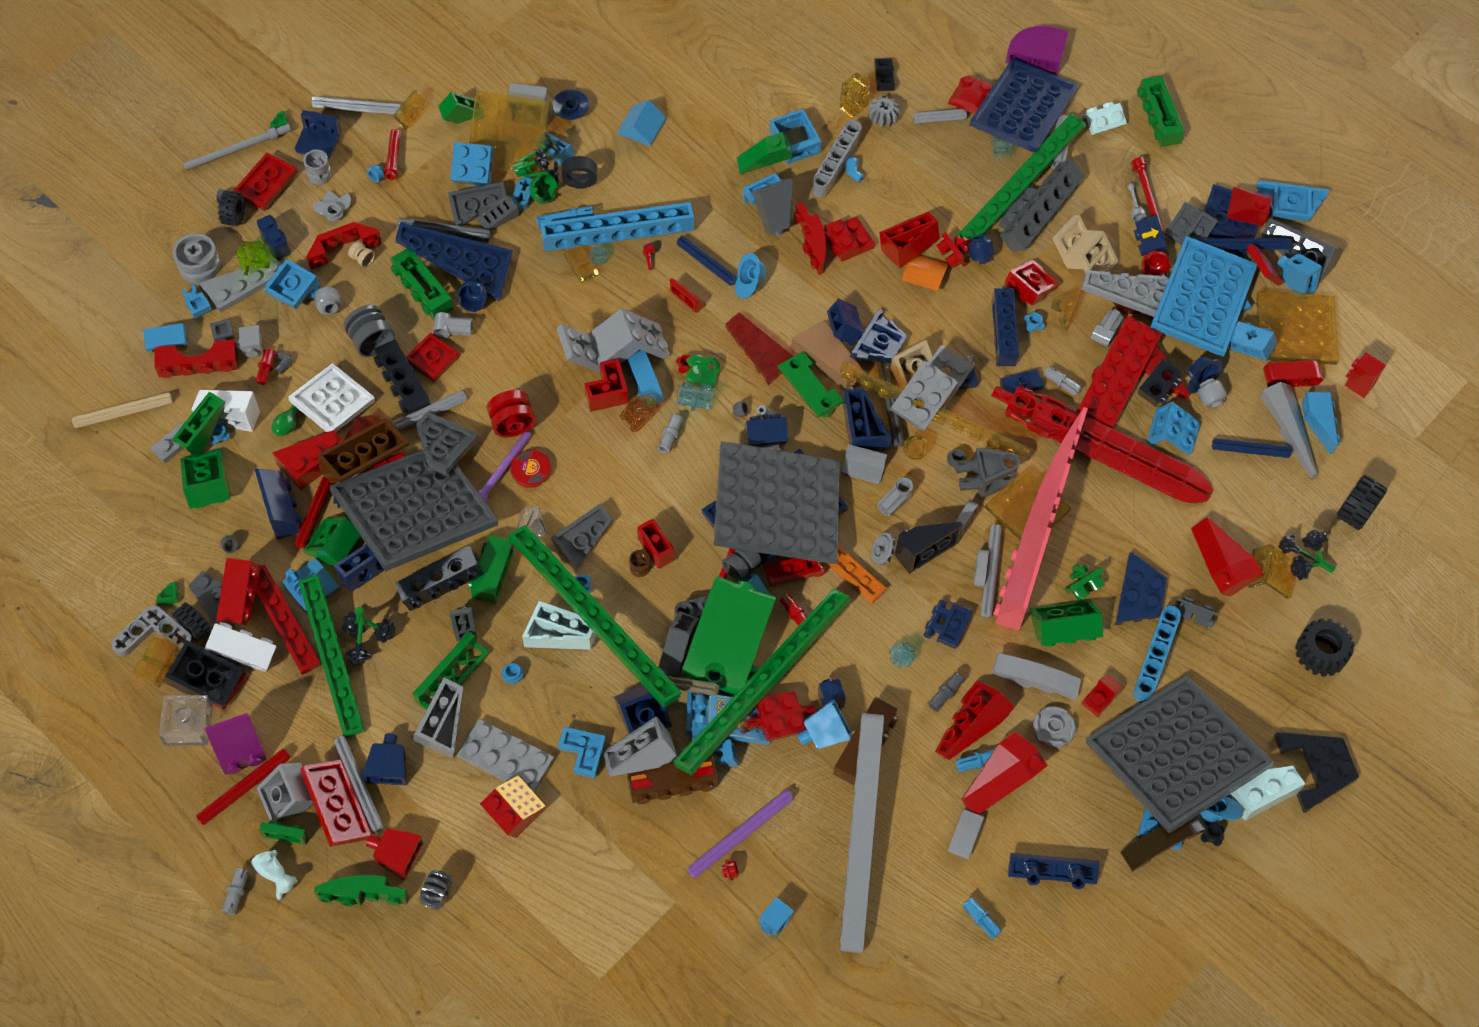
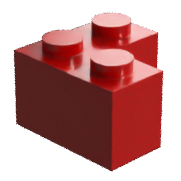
[584,358,628,412]

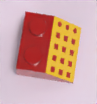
[480,775,547,838]

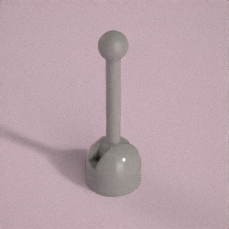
[1127,183,1147,222]

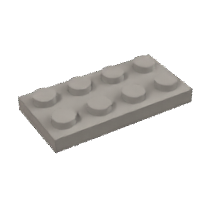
[457,719,554,792]

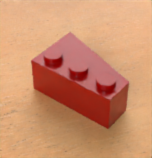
[879,212,940,268]
[272,430,343,490]
[216,558,262,626]

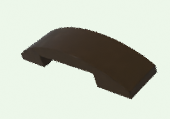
[1120,815,1208,872]

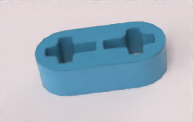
[512,177,532,211]

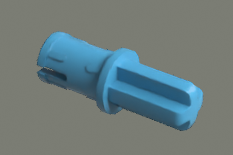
[956,749,994,772]
[962,897,1001,939]

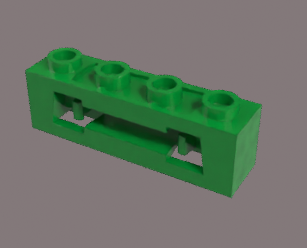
[1137,76,1185,147]
[390,249,454,320]

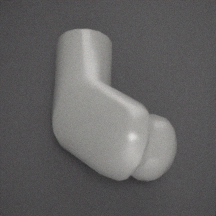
[757,405,773,419]

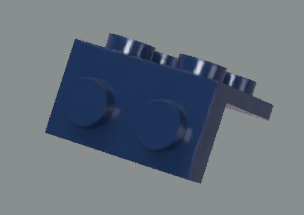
[295,110,342,159]

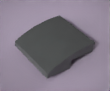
[1164,202,1218,245]

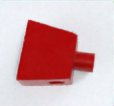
[366,828,423,880]

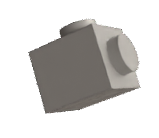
[236,325,263,358]

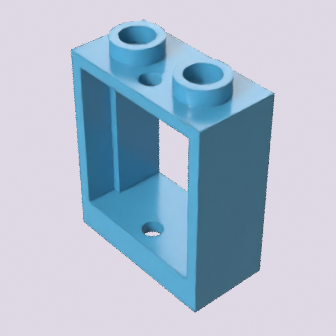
[769,109,822,164]

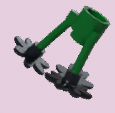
[513,132,560,184]

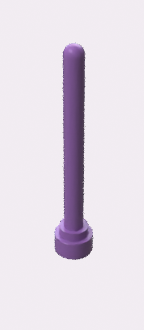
[477,431,531,503]

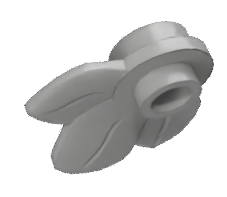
[313,191,351,222]

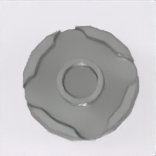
[1032,706,1076,748]

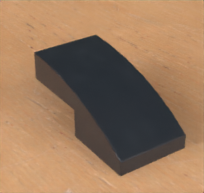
[874,58,895,91]

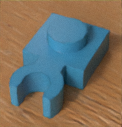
[181,284,212,319]

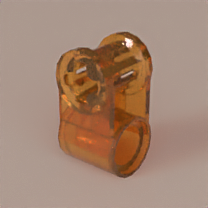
[620,395,656,432]

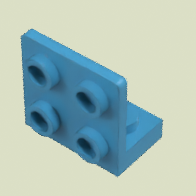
[1147,402,1201,455]

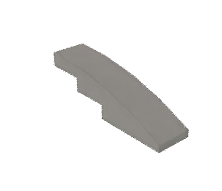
[992,653,1081,700]

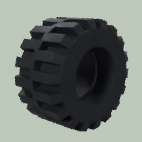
[1337,475,1387,530]
[1295,618,1355,677]

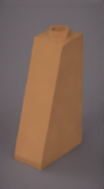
[791,320,864,389]

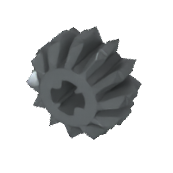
[420,870,452,910]

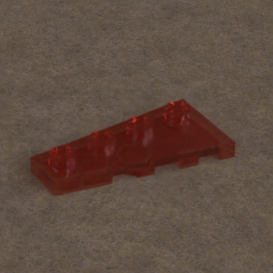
[725,312,793,386]

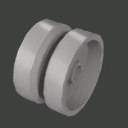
[172,233,221,284]

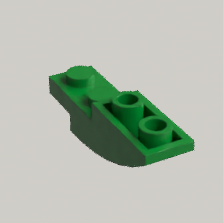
[314,875,409,907]

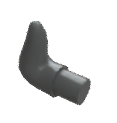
[275,352,292,374]

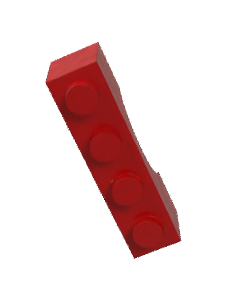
[154,339,239,378]

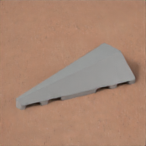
[1260,382,1318,479]

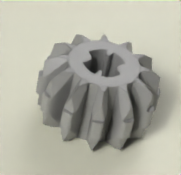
[869,96,900,127]

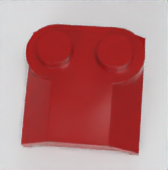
[948,76,992,114]

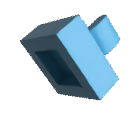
[714,739,739,768]

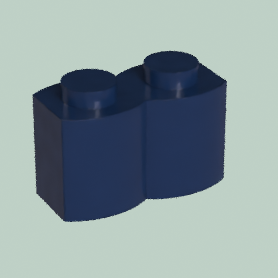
[257,215,290,260]

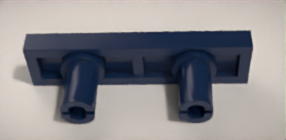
[1008,853,1100,889]

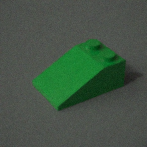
[180,449,230,509]

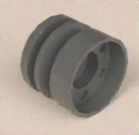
[343,305,395,357]

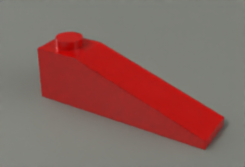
[935,680,1015,760]

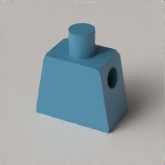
[1277,254,1322,300]
[797,699,853,749]

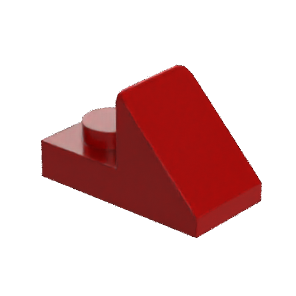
[1081,674,1125,717]

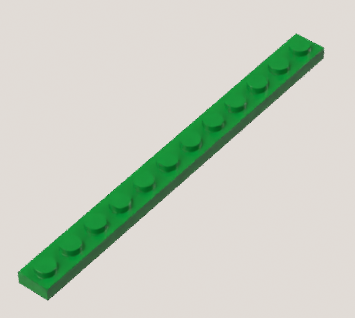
[509,525,681,707]
[674,589,851,775]

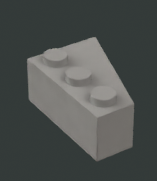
[413,678,463,759]

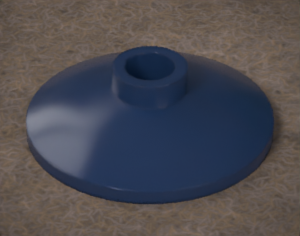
[552,90,589,120]

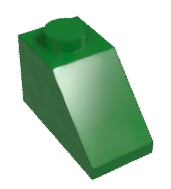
[438,91,484,124]

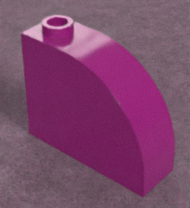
[1005,26,1069,75]

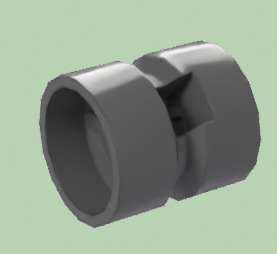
[722,549,761,581]

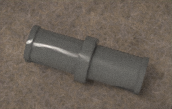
[927,672,965,712]

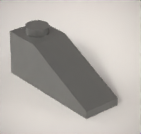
[449,607,477,642]

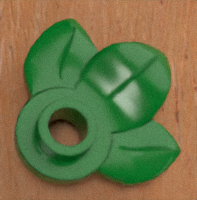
[686,355,720,393]

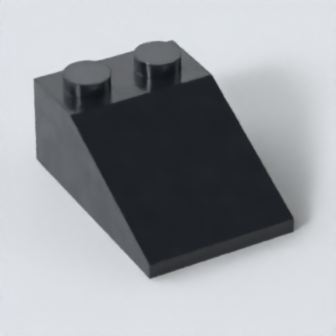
[895,522,963,574]
[164,640,245,707]

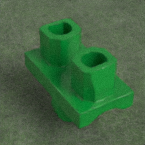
[1064,564,1105,601]

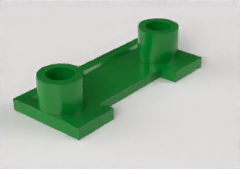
[778,351,844,418]

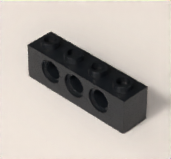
[373,339,430,414]
[395,545,485,611]

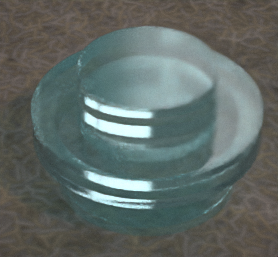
[589,246,608,265]

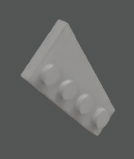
[199,258,280,313]

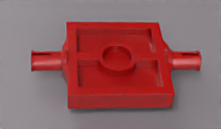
[746,690,815,742]

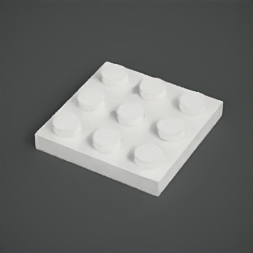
[289,363,375,433]

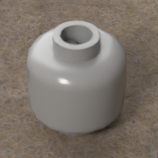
[314,286,342,315]
[1197,378,1227,409]

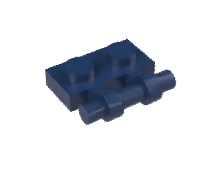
[923,600,973,649]

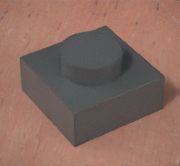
[210,318,235,341]

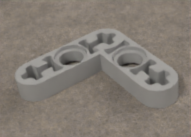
[111,606,194,656]

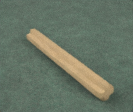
[72,392,172,428]

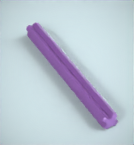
[688,790,793,878]

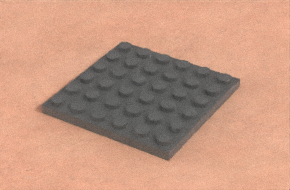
[713,441,840,564]
[330,450,498,572]
[1086,675,1273,833]

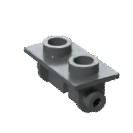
[1174,596,1218,628]

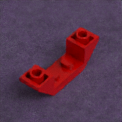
[306,222,382,270]

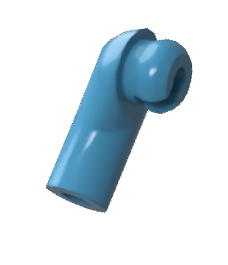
[846,157,864,183]

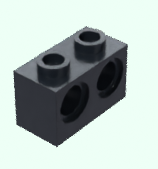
[1137,359,1182,407]

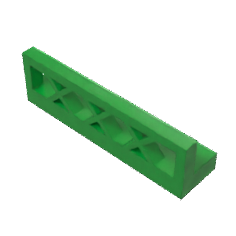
[412,631,490,710]

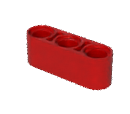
[1263,360,1323,387]

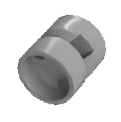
[303,150,332,185]

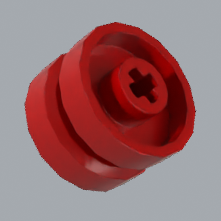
[486,390,536,438]

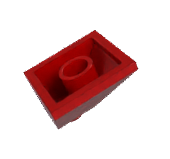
[1226,187,1272,227]

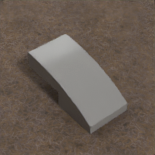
[948,809,984,859]

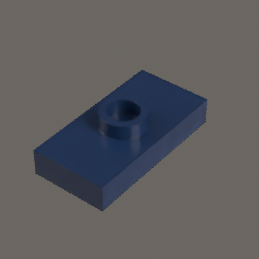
[1000,369,1044,394]

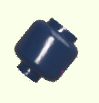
[968,235,995,264]

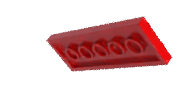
[1077,315,1162,428]

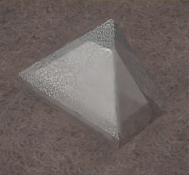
[515,506,547,538]

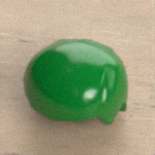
[530,173,558,204]

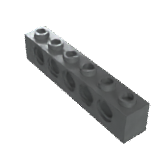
[1000,159,1084,252]

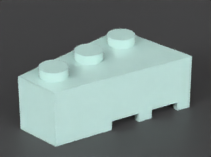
[522,601,597,650]
[1228,766,1305,821]

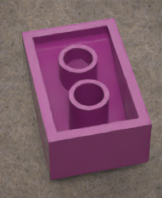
[205,713,267,775]

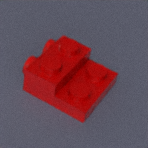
[824,216,875,262]
[1004,260,1060,306]

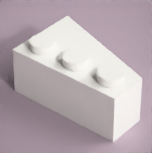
[192,390,260,432]
[205,622,276,672]

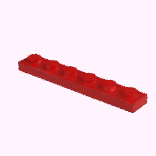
[256,564,321,675]

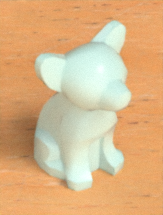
[251,850,298,900]

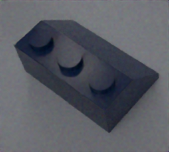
[254,468,302,540]

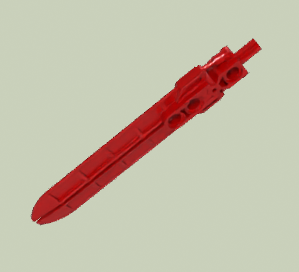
[991,385,1213,503]

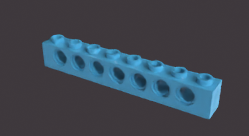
[540,202,694,252]

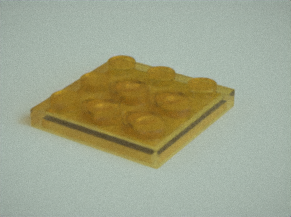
[985,468,1071,541]

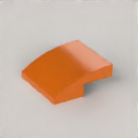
[902,255,949,291]

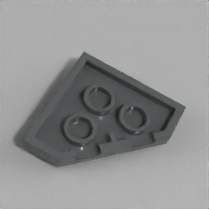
[416,412,479,475]

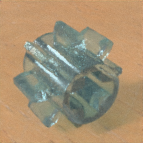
[889,641,916,668]

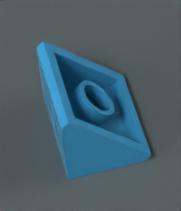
[617,100,666,146]

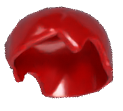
[1141,250,1171,276]

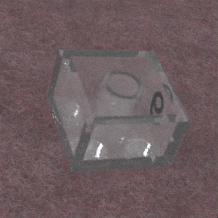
[159,695,213,746]

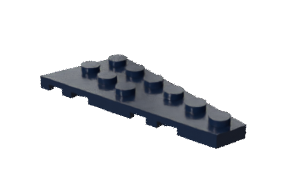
[395,222,513,301]

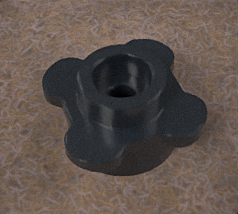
[1200,822,1225,846]

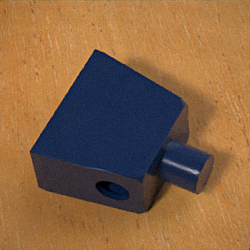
[362,733,407,786]

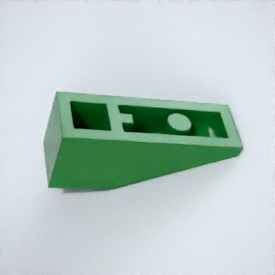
[737,132,793,175]
[172,391,226,458]

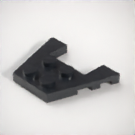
[1274,732,1359,813]

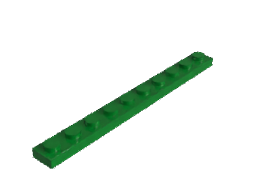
[954,113,1086,252]

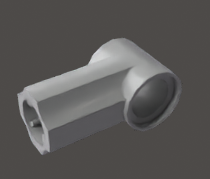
[1090,309,1123,348]
[433,312,473,338]
[877,477,913,517]

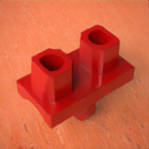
[936,232,970,269]

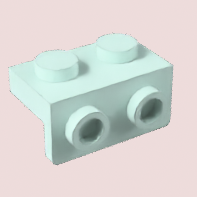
[1082,101,1127,135]

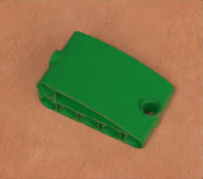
[680,575,776,695]

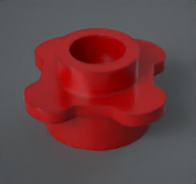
[676,354,692,374]

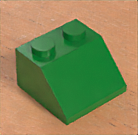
[303,517,360,565]

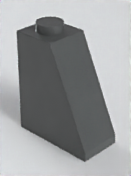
[752,178,793,236]
[658,611,699,677]

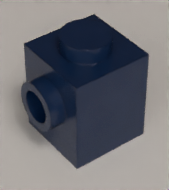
[818,679,846,709]

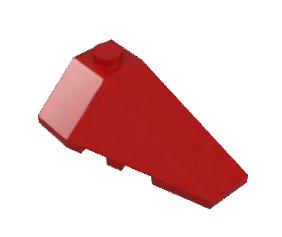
[1191,517,1265,597]
[961,731,1048,815]

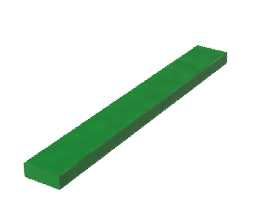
[298,575,365,738]

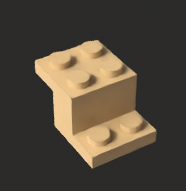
[1052,215,1118,273]

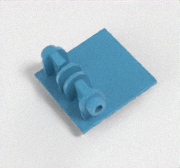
[282,558,340,611]

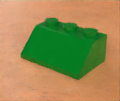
[1030,600,1103,647]

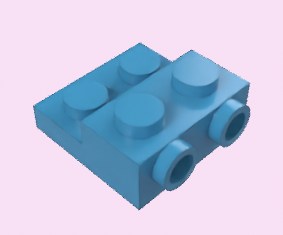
[264,259,319,309]

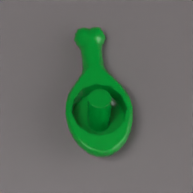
[271,405,299,436]

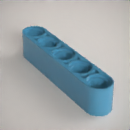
[625,350,664,408]
[1133,606,1181,702]

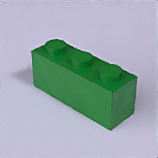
[468,535,514,604]

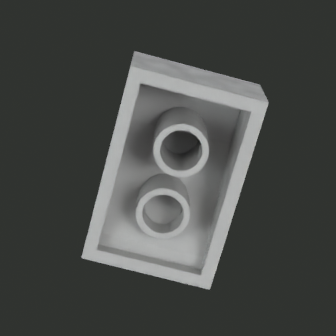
[603,716,677,777]

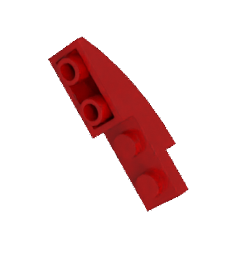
[794,202,826,275]

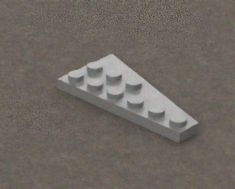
[1081,270,1169,317]

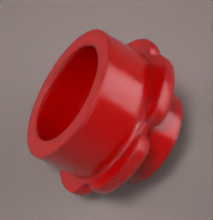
[722,859,739,881]

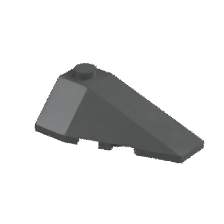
[1262,218,1343,283]

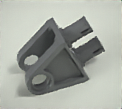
[955,448,1020,499]

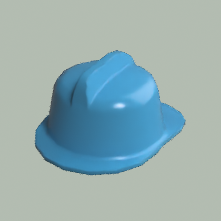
[735,253,766,299]
[1199,796,1244,822]

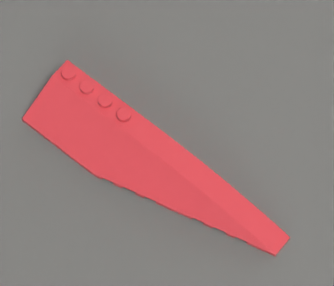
[994,407,1088,630]

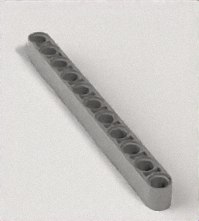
[840,713,884,954]

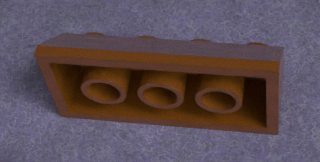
[317,418,409,483]

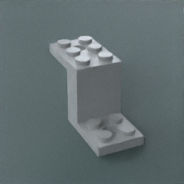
[556,308,670,373]
[890,345,974,432]

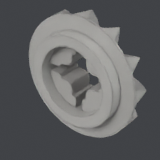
[872,533,896,566]

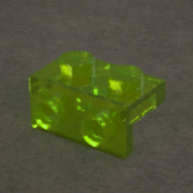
[236,241,271,276]

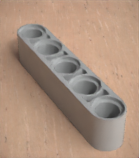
[812,120,861,198]

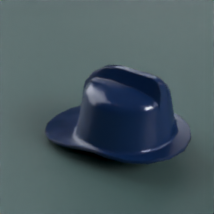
[1187,357,1223,394]

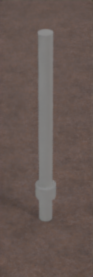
[183,124,291,170]

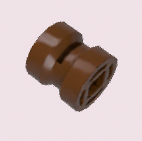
[629,550,650,577]

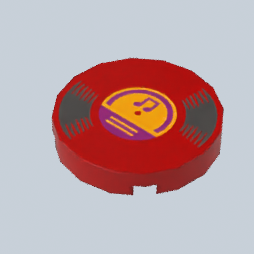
[511,450,551,488]

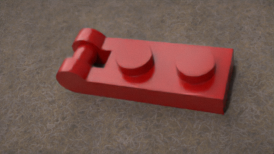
[764,558,825,587]

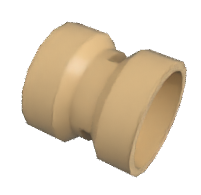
[348,241,375,268]

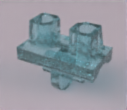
[677,382,714,411]

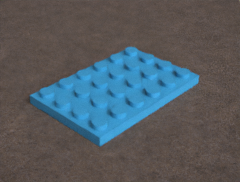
[1150,236,1257,357]

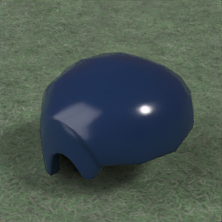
[457,281,487,312]

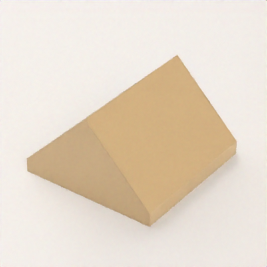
[890,340,933,390]

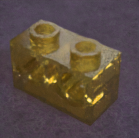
[840,72,871,118]

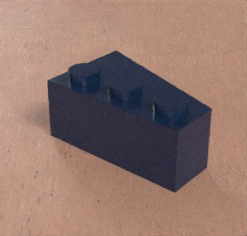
[843,388,892,451]

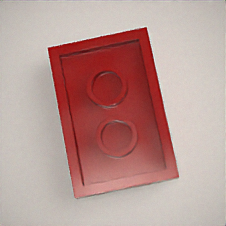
[233,152,298,211]

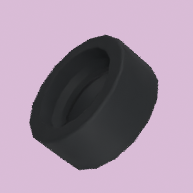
[562,156,597,189]

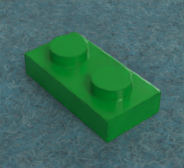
[259,821,308,845]

